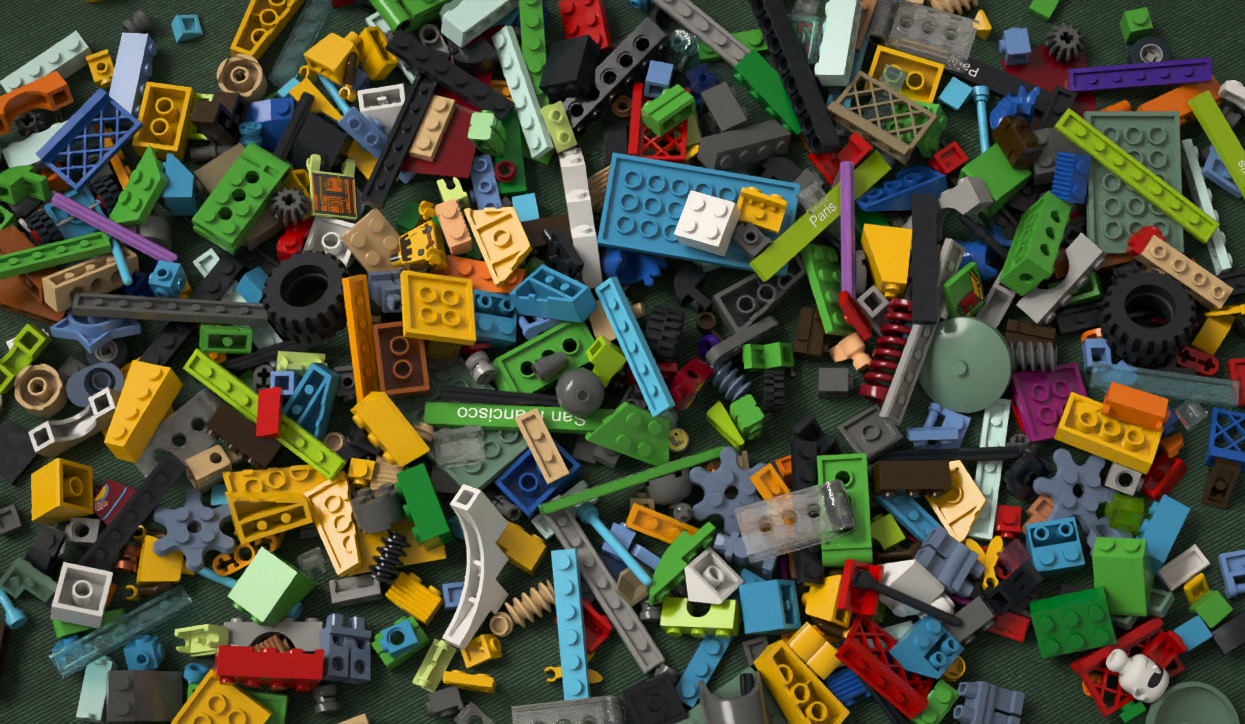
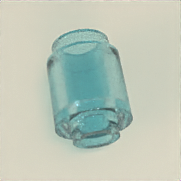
[669,29,699,56]

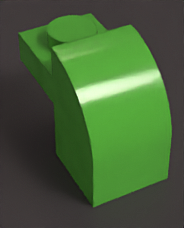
[0,165,51,205]
[742,342,795,372]

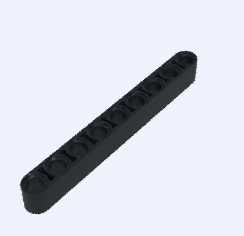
[749,0,840,155]

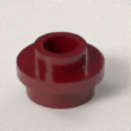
[494,160,517,183]

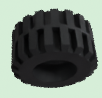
[644,304,685,363]

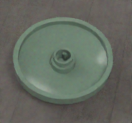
[918,316,1013,413]
[1145,681,1240,724]

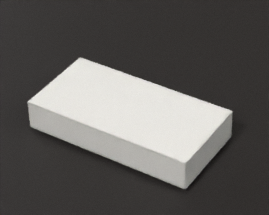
[1156,544,1210,592]

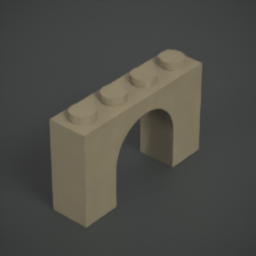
[194,143,286,251]

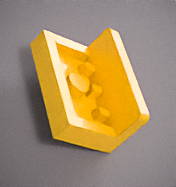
[737,187,788,234]

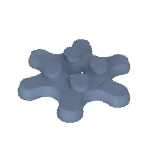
[689,446,772,537]
[1033,448,1120,534]
[152,488,236,572]

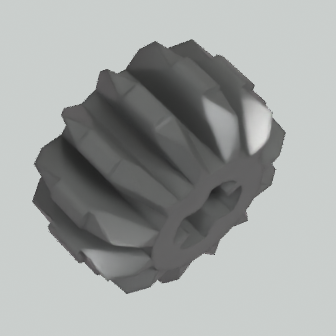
[1045,22,1085,63]
[270,185,310,226]

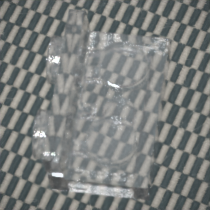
[433,425,486,469]

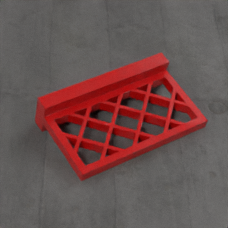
[628,83,690,164]
[834,615,935,720]
[1070,616,1185,717]

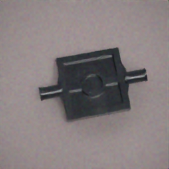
[542,228,586,285]

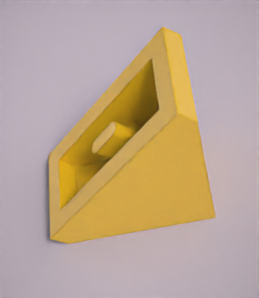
[1191,309,1235,356]

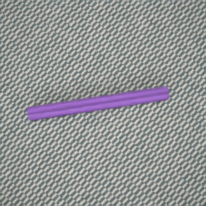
[840,161,856,301]
[52,193,178,263]

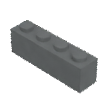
[697,120,791,171]

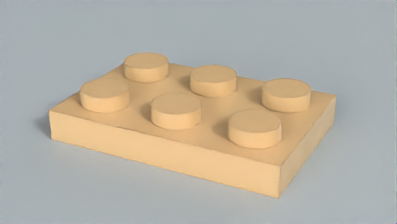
[339,208,406,273]

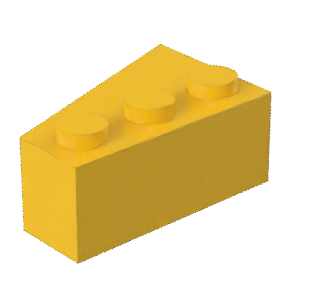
[225,492,313,544]
[496,520,548,576]

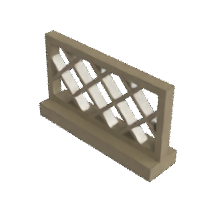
[827,70,938,165]

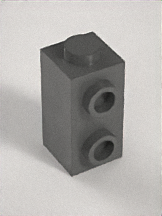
[942,595,998,646]

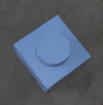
[442,582,465,610]

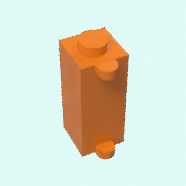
[1101,382,1170,432]

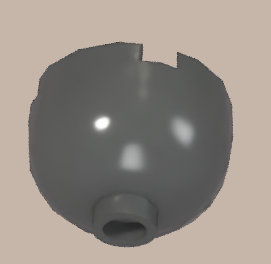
[556,368,605,417]
[644,467,693,509]

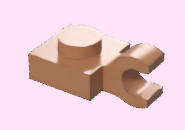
[1022,495,1054,536]

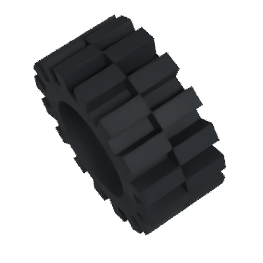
[763,370,784,414]

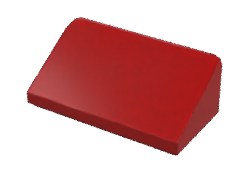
[256,387,284,438]
[1139,452,1187,502]

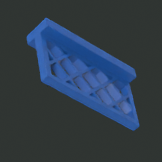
[36,87,143,193]
[1204,407,1245,473]

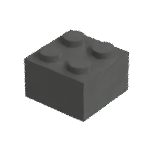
[700,81,749,135]

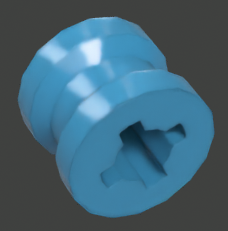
[239,122,262,148]

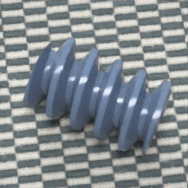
[704,360,752,403]

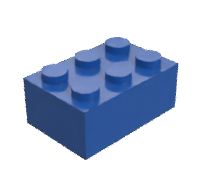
[494,438,582,522]

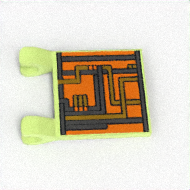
[306,154,357,220]

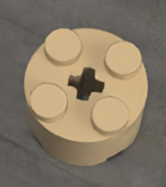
[217,54,267,103]
[14,364,68,418]

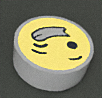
[669,428,689,453]

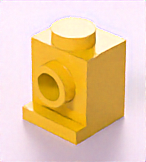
[86,49,115,89]
[348,457,376,489]

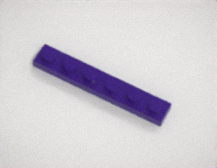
[1069,58,1213,93]

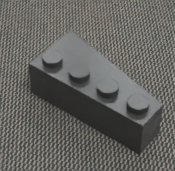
[713,254,807,336]

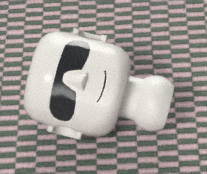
[1106,649,1169,703]

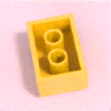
[132,82,195,162]

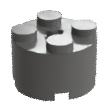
[350,482,406,534]

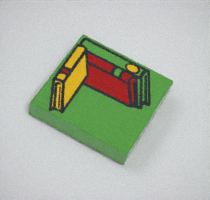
[942,262,986,318]

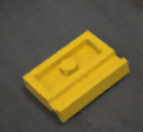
[442,670,496,694]

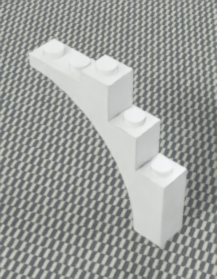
[558,147,603,289]
[442,484,509,650]

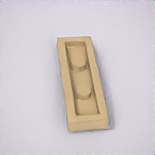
[409,95,456,162]
[515,408,570,485]

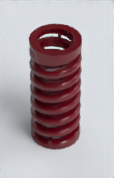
[858,298,912,406]

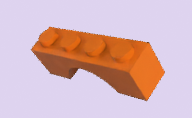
[0,71,74,136]

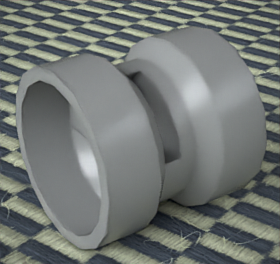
[465,351,497,385]

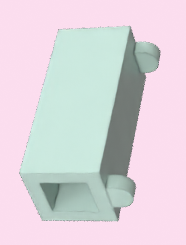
[76,655,118,724]

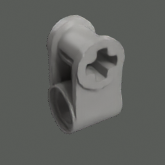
[419,24,449,53]

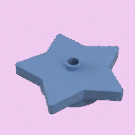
[50,295,142,354]

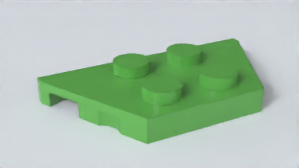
[108,145,168,227]
[585,402,669,466]

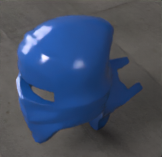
[989,85,1041,131]
[956,224,1012,281]
[600,247,668,286]

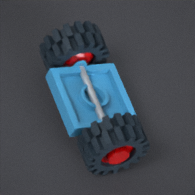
[25,175,121,246]

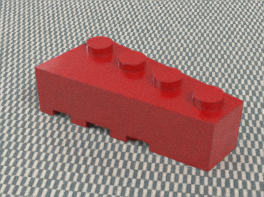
[213,645,324,693]

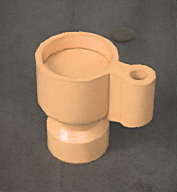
[828,332,872,372]

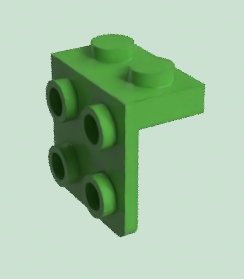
[885,100,947,158]

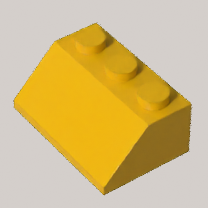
[864,45,945,103]
[350,391,430,467]

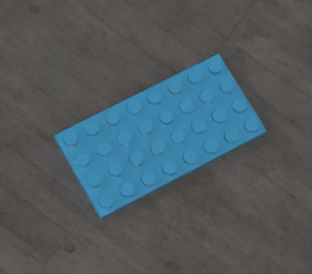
[597,152,800,277]

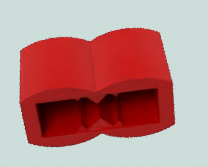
[277,219,312,266]

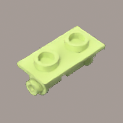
[540,101,577,153]
[276,351,328,376]
[412,639,457,693]

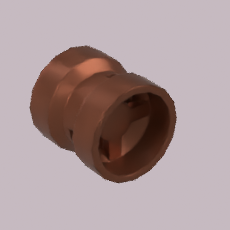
[114,544,141,574]

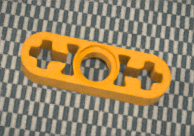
[212,534,280,576]

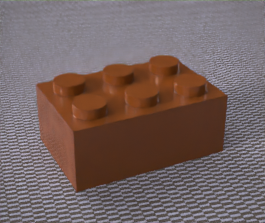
[373,321,430,400]

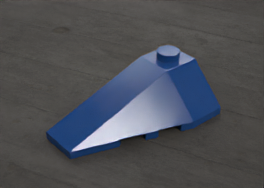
[237,97,296,152]
[854,163,948,212]

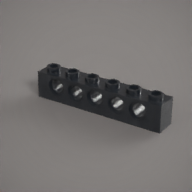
[562,17,671,138]

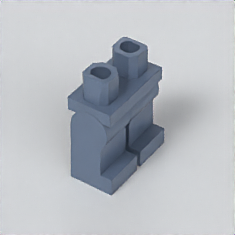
[367,269,407,313]
[913,525,985,598]
[713,531,779,580]
[320,614,371,685]
[953,681,1025,724]

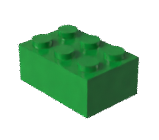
[394,463,455,551]
[1029,586,1117,658]

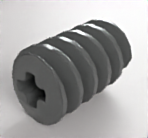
[1008,340,1057,373]

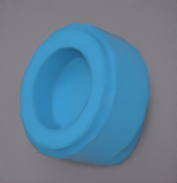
[183,663,209,684]

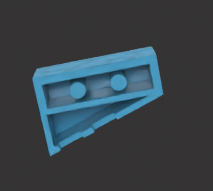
[509,264,598,323]
[282,363,340,442]
[1135,494,1191,576]

